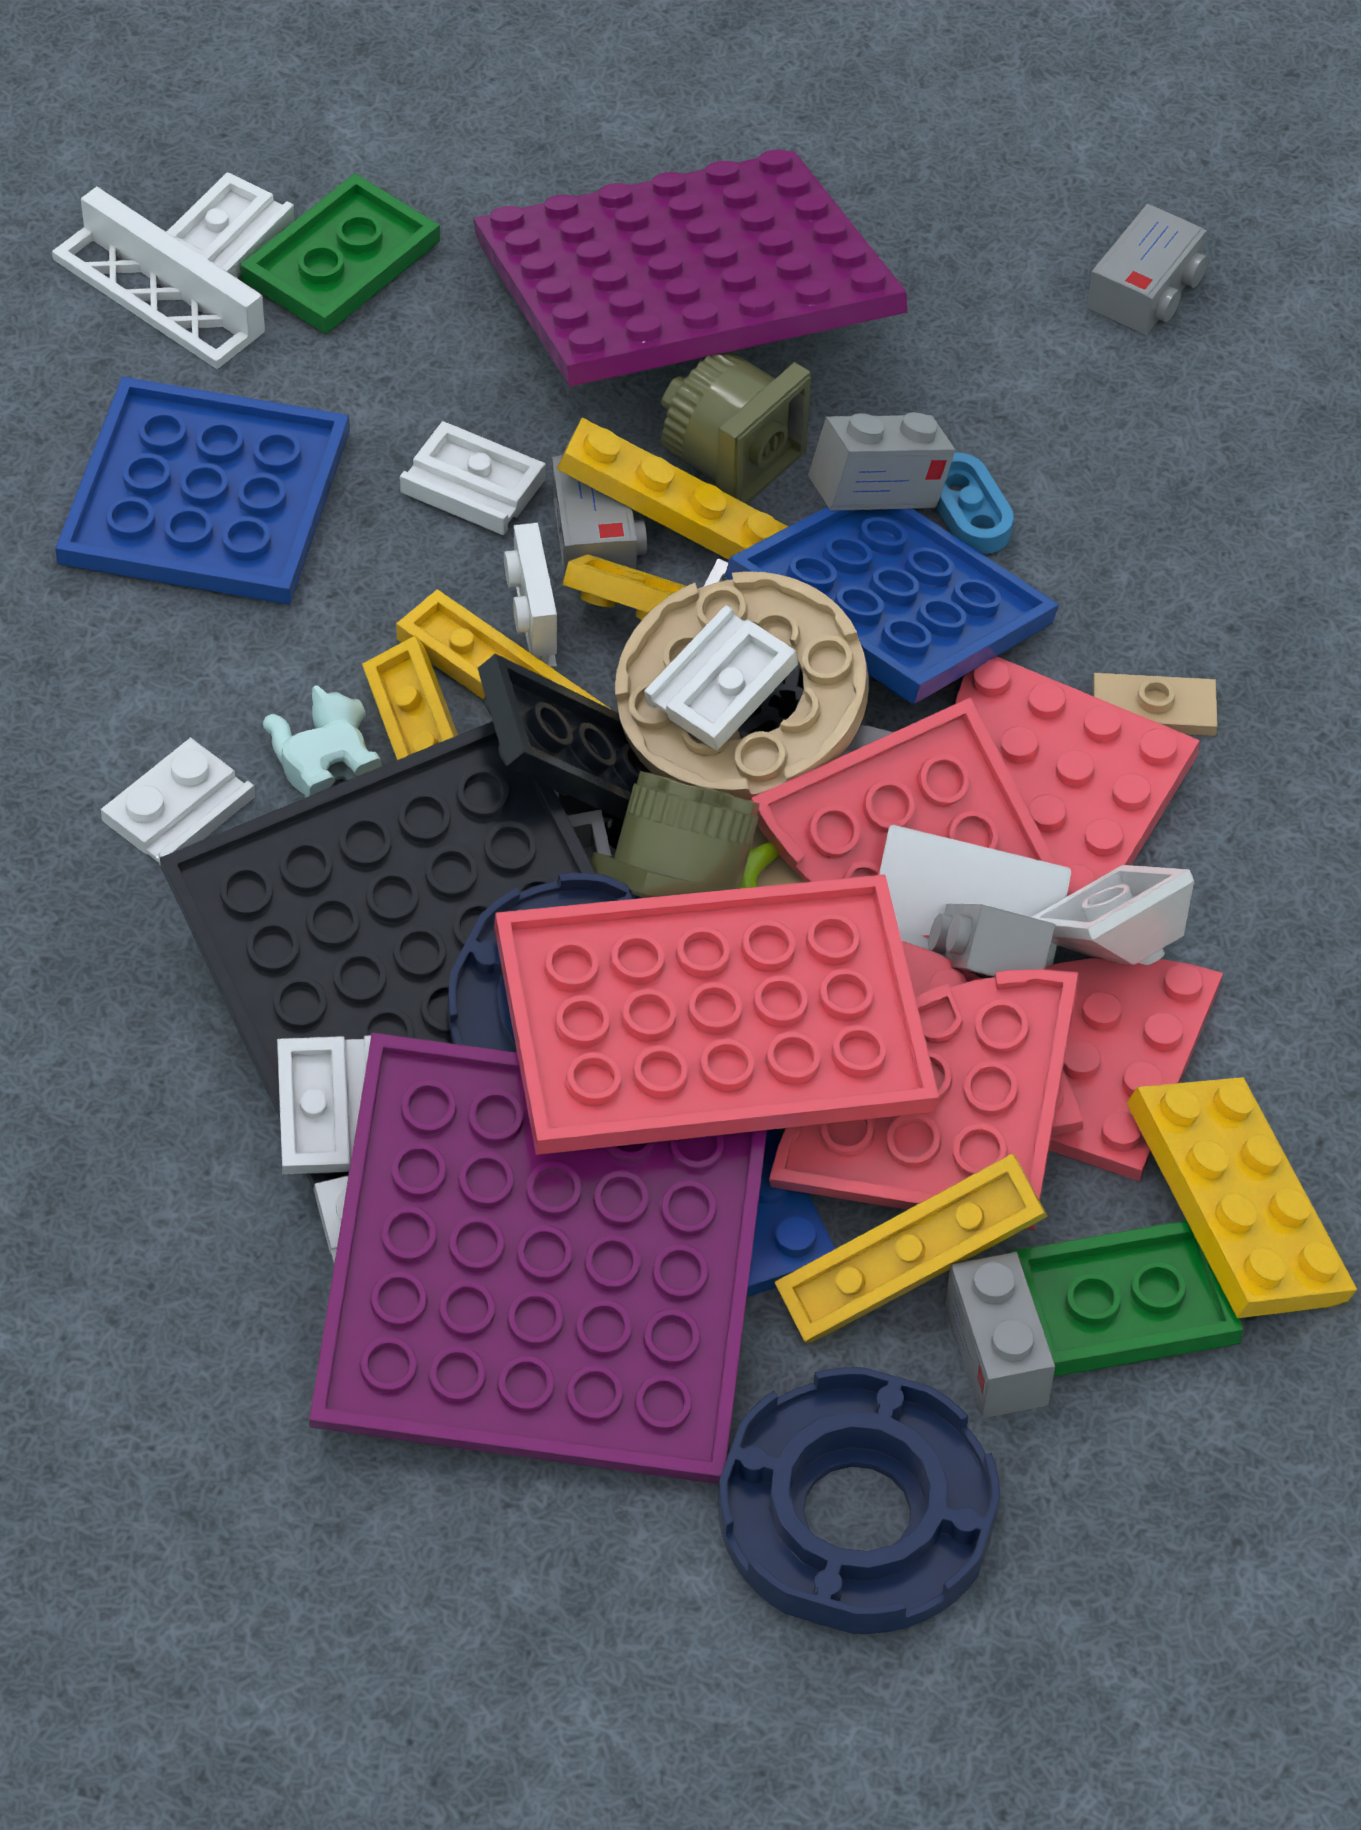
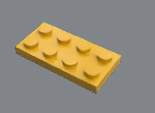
[1126,1077,1357,1318]

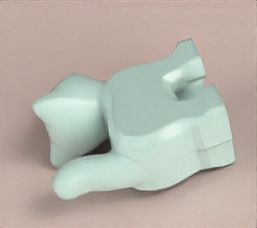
[263,685,382,798]

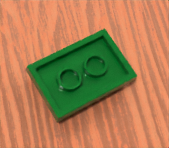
[240,173,440,334]
[1011,1220,1243,1377]

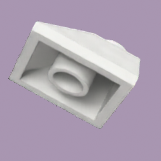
[1032,865,1194,965]

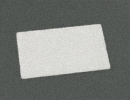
[879,825,1071,967]

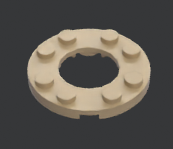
[615,572,869,800]

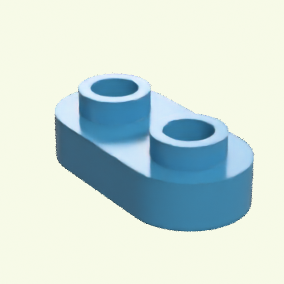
[936,452,1014,554]

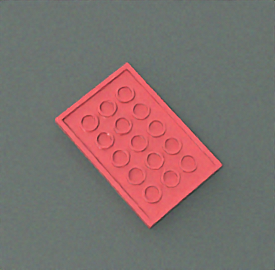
[494,874,939,1155]

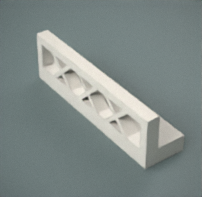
[52,187,265,369]

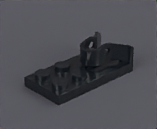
[477,654,653,849]

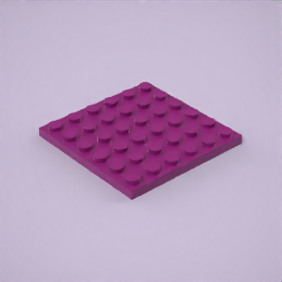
[473,149,908,387]
[309,1033,767,1484]

